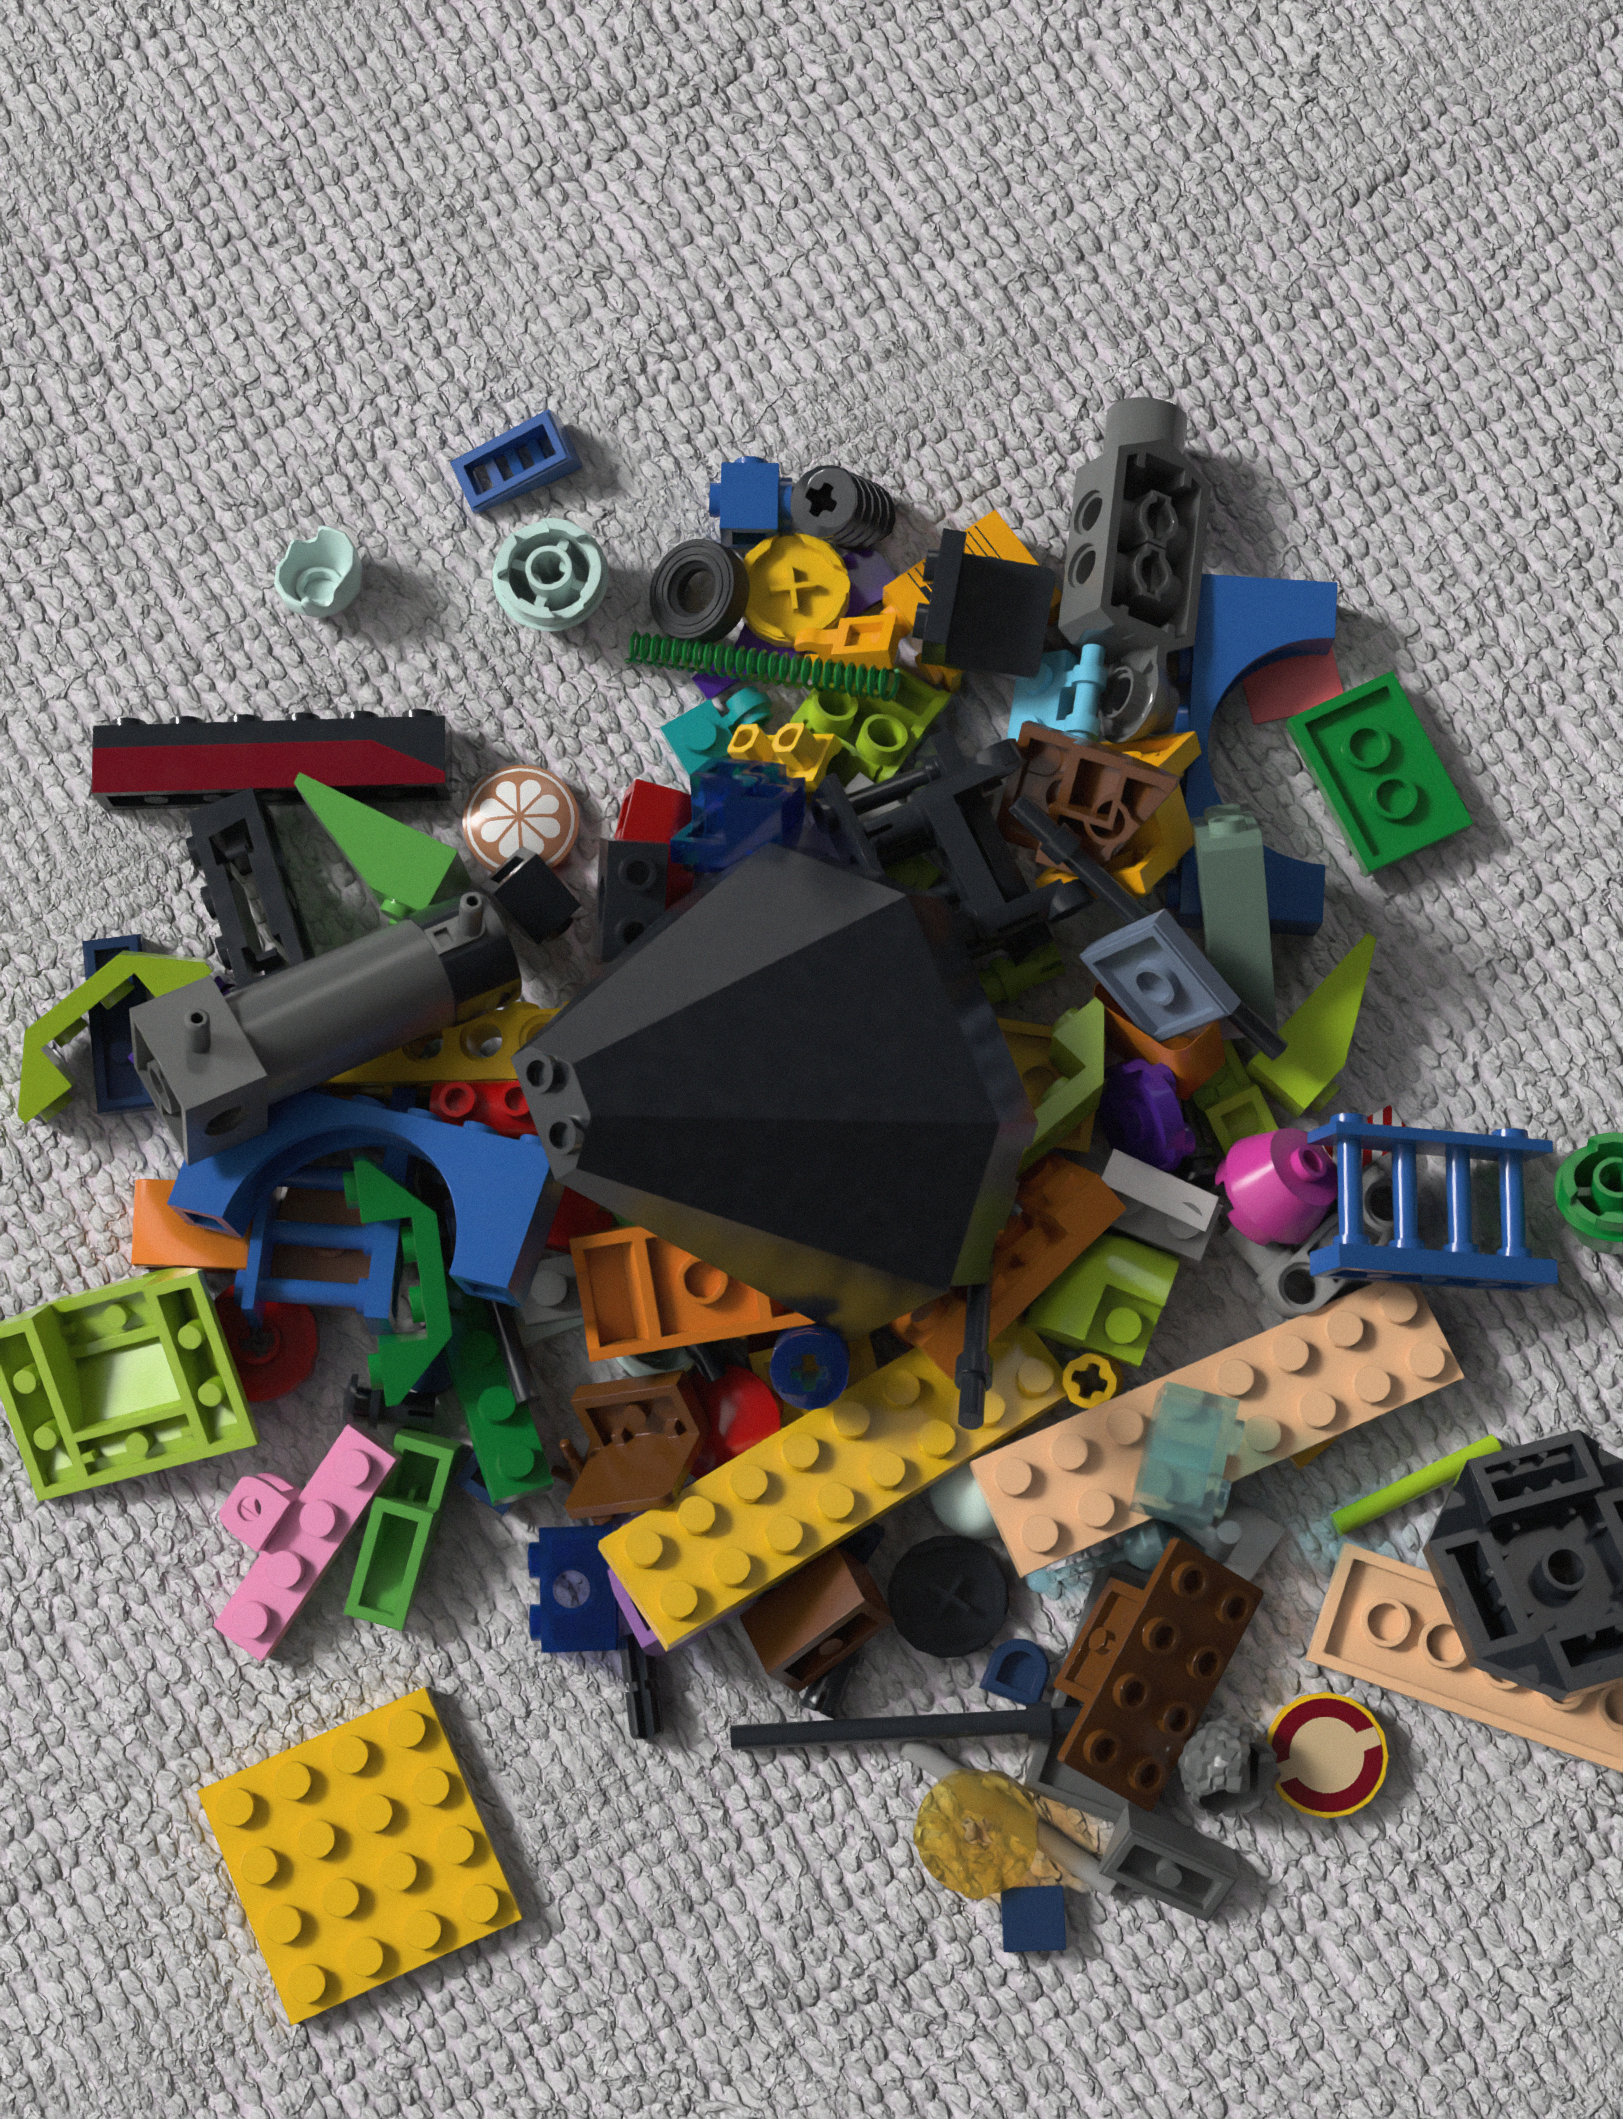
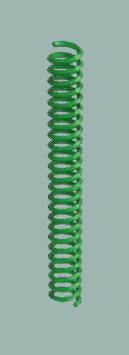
[624,631,900,702]

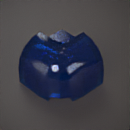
[670,757,807,873]

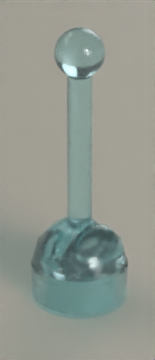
[1027,1517,1170,1593]

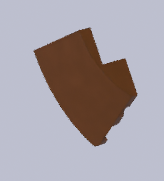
[996,720,1180,874]

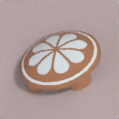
[463,765,579,872]

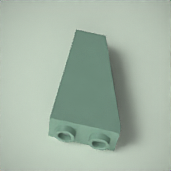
[1191,804,1278,1040]

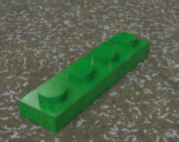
[442,1270,554,1507]

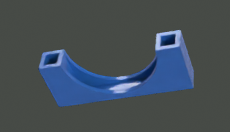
[1165,574,1338,936]
[167,1085,565,1308]

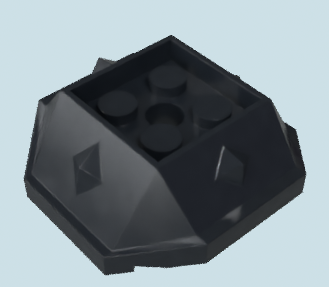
[1422,1429,1623,1701]

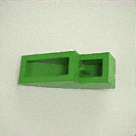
[343,1427,464,1631]

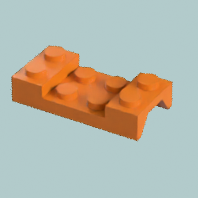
[885,1153,1127,1380]
[569,1225,816,1362]

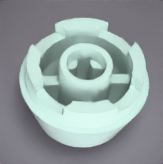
[492,518,609,631]

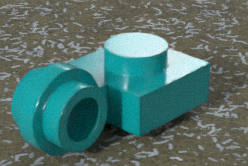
[660,686,774,782]

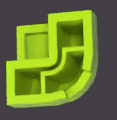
[1023,1232,1180,1369]

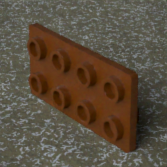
[1052,1537,1264,1811]

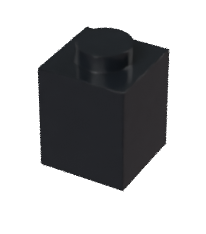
[478,846,582,945]

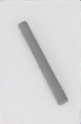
[900,1740,1117,1897]

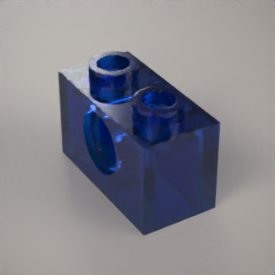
[528,1525,620,1654]

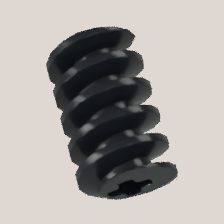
[790,465,896,551]

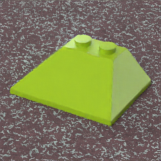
[0,1268,261,1502]

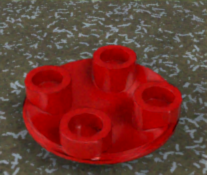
[688,1364,784,1480]

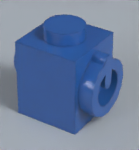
[709,456,793,549]

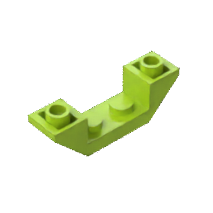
[18,950,216,1124]
[1015,997,1104,1180]

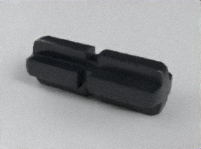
[619,1633,664,1740]

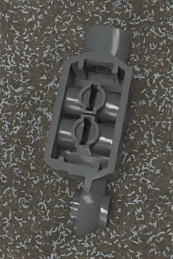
[1058,397,1211,744]

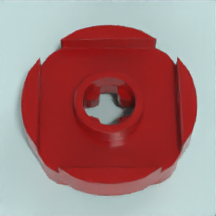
[213,1285,320,1403]

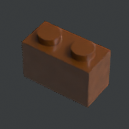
[739,1545,895,1693]

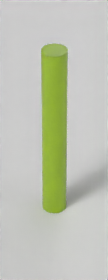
[1330,1434,1502,1536]

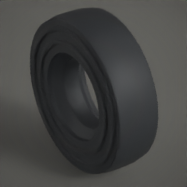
[649,539,750,645]

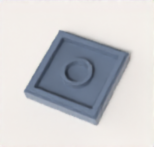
[1079,909,1241,1043]

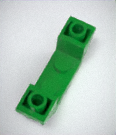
[343,1154,452,1407]

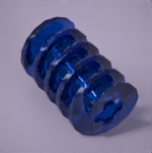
[769,1323,850,1410]

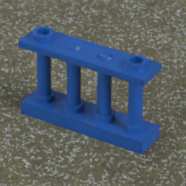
[234,1087,421,1336]
[1307,1113,1558,1293]

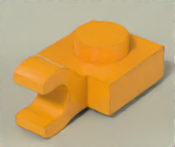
[794,614,902,677]

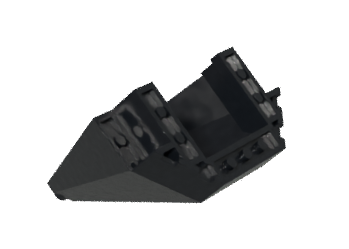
[510,842,1038,1342]

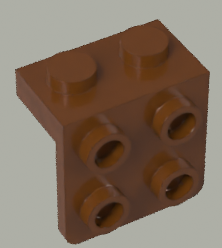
[564,1370,712,1519]

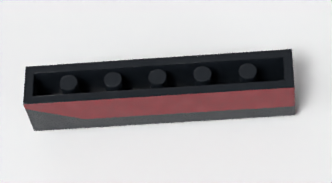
[91,709,452,811]

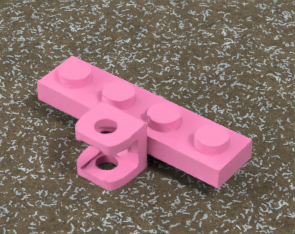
[213,1422,403,1662]

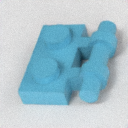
[1007,644,1108,742]

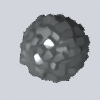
[1177,1714,1282,1818]

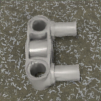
[1221,1159,1394,1319]

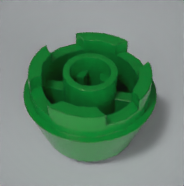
[1554,1132,1623,1254]

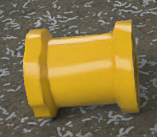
[1062,1352,1124,1409]

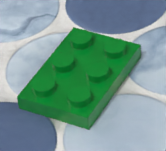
[1285,670,1473,878]

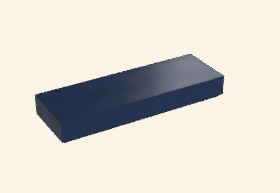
[82,934,157,1117]

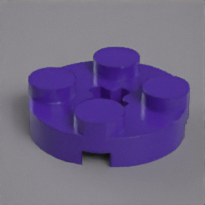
[1098,1058,1195,1173]

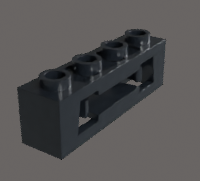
[186,787,316,993]

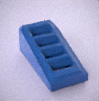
[450,409,583,514]

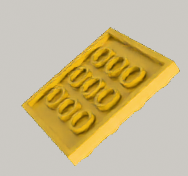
[197,1687,524,2026]

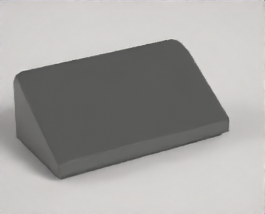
[1098,1802,1239,1923]

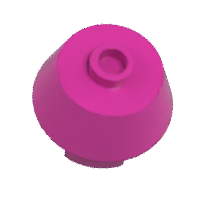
[1215,1128,1338,1246]

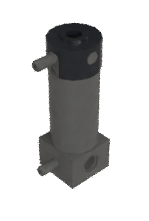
[129,889,522,1166]

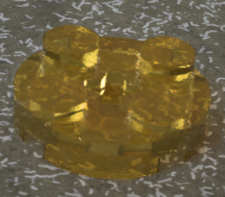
[913,1768,1040,1900]

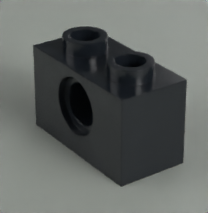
[593,838,669,962]

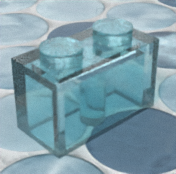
[1129,1381,1245,1530]

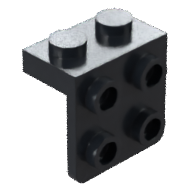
[912,528,1056,681]

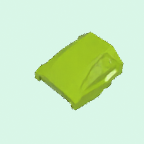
[790,664,952,787]

